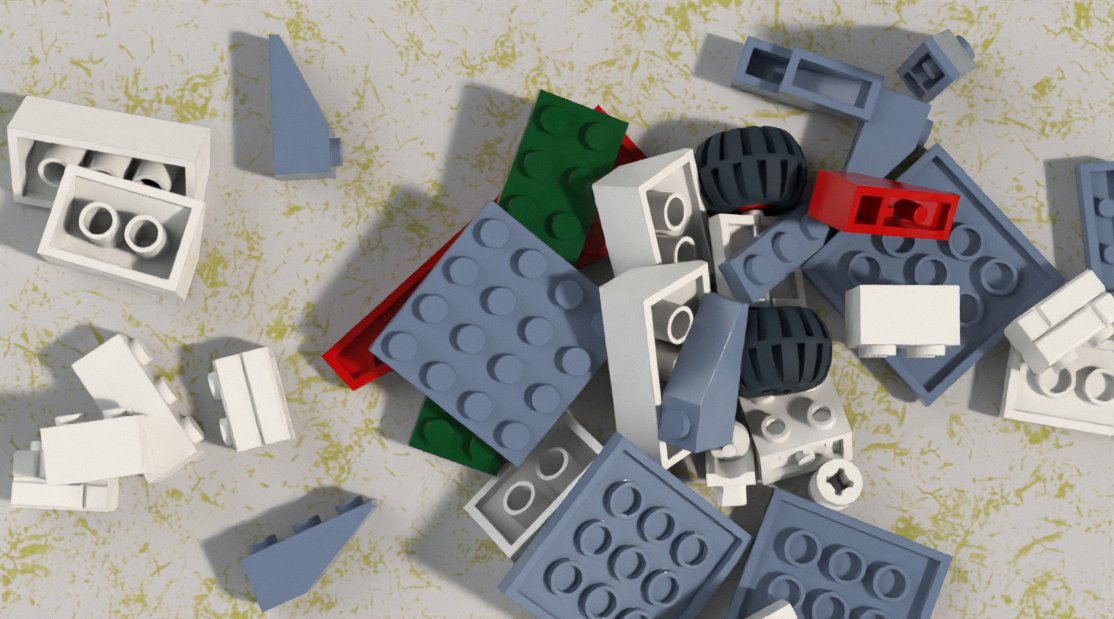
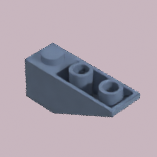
[240,495,379,613]

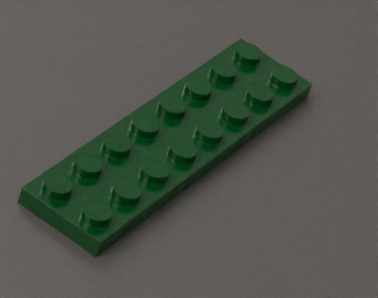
[407,89,629,477]

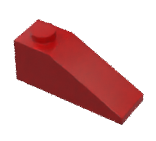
[807,169,960,241]

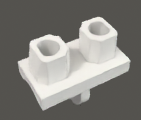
[705,421,756,506]

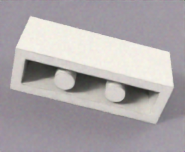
[71,333,206,484]

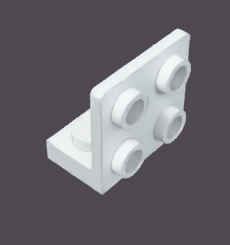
[738,372,853,485]

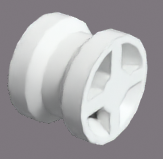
[808,459,863,512]

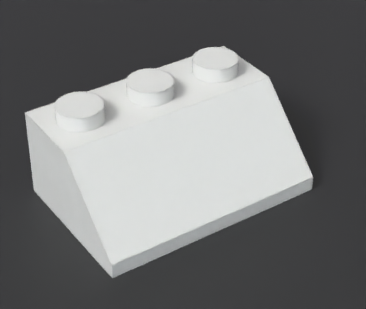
[592,148,716,286]
[37,163,206,302]
[463,411,604,563]

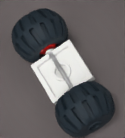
[694,126,833,398]

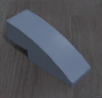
[730,36,884,122]

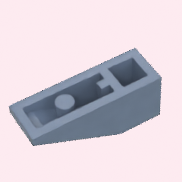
[896,29,978,104]
[269,34,344,181]
[842,86,933,178]
[658,292,749,453]

